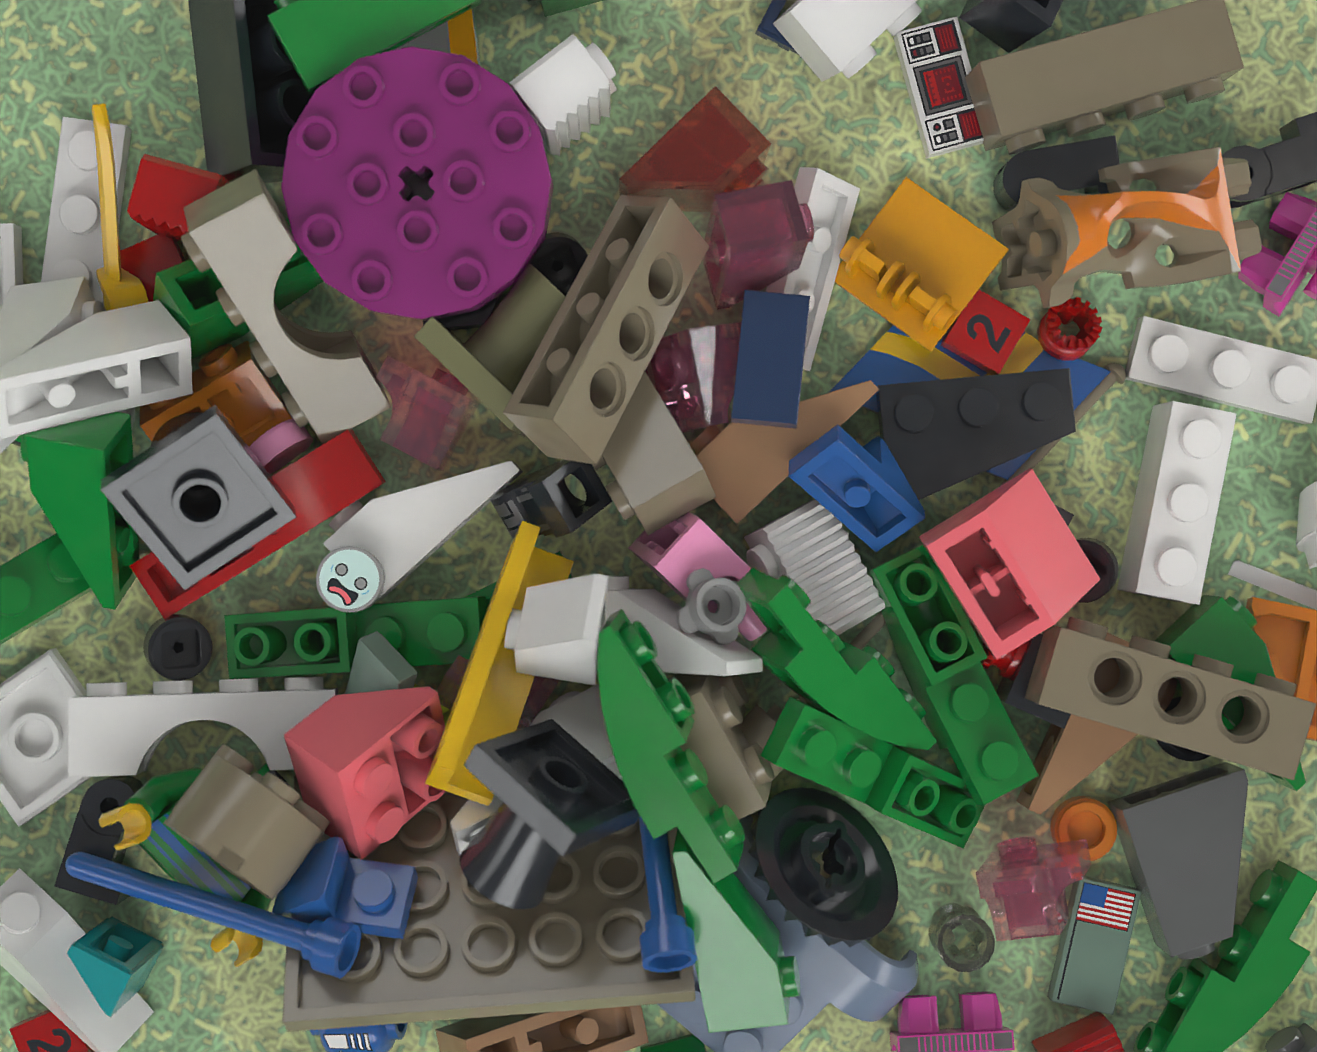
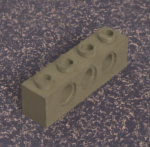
[503,195,709,465]
[1025,617,1316,780]

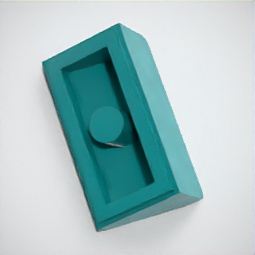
[67,917,164,1017]

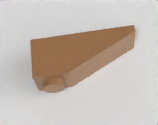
[690,380,879,524]
[1016,632,1177,815]
[435,1005,649,1052]

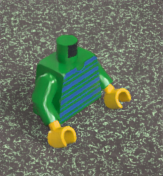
[99,763,291,967]

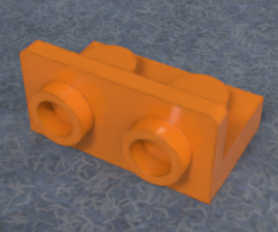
[140,341,293,447]

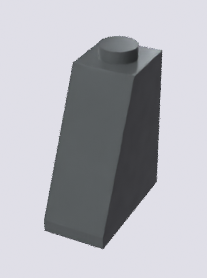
[1107,762,1248,960]

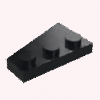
[876,368,1076,500]

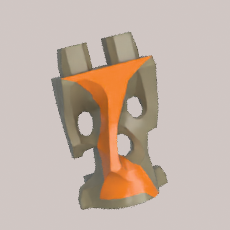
[992,147,1262,308]

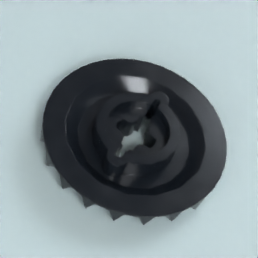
[748,787,898,947]

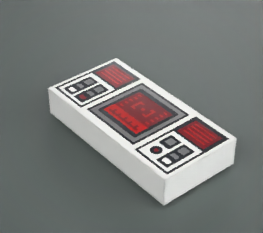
[893,16,984,159]

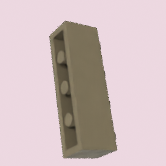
[965,0,1244,155]

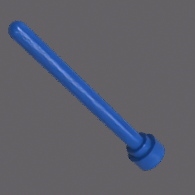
[639,816,697,972]
[65,852,361,978]

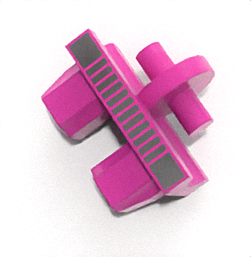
[1238,192,1317,317]
[890,991,1015,1052]

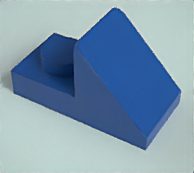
[789,424,925,552]
[272,837,418,939]

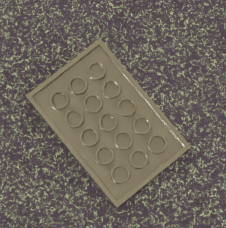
[283,776,695,1032]

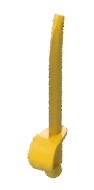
[91,103,149,311]

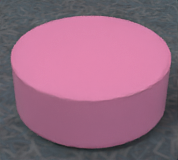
[249,419,313,474]

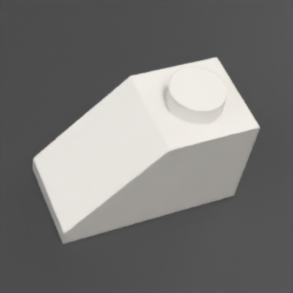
[505,574,608,685]

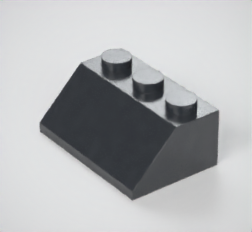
[188,0,314,183]

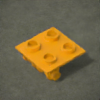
[834,177,1009,352]

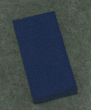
[731,290,810,429]

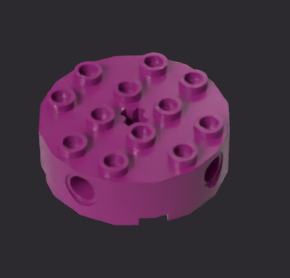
[281,46,554,321]

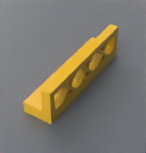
[425,521,574,806]

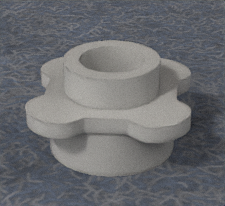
[676,569,747,645]

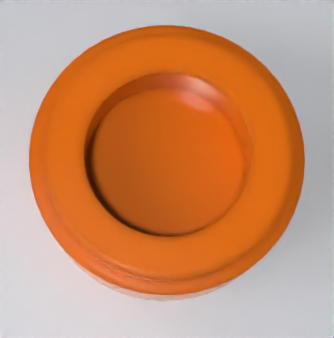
[1050,796,1117,862]

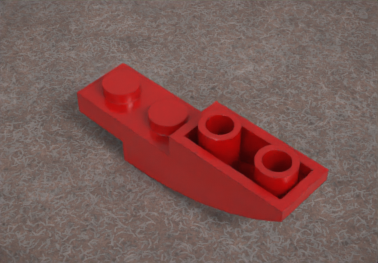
[130,429,386,619]

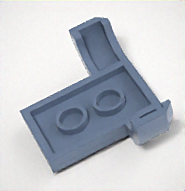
[657,815,919,1052]

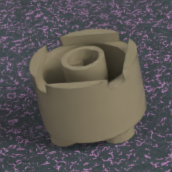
[164,744,330,900]

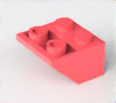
[919,468,1100,659]
[284,686,446,860]

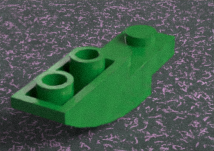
[870,545,1039,806]
[736,567,937,750]
[224,596,486,679]
[598,608,745,883]
[760,696,986,849]
[1133,860,1317,1052]

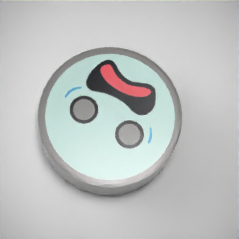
[316,546,385,612]

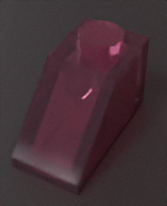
[703,180,814,310]

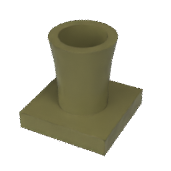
[414,262,565,437]

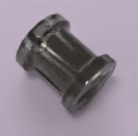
[928,903,995,972]

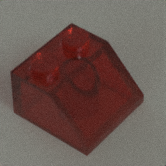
[619,86,771,212]

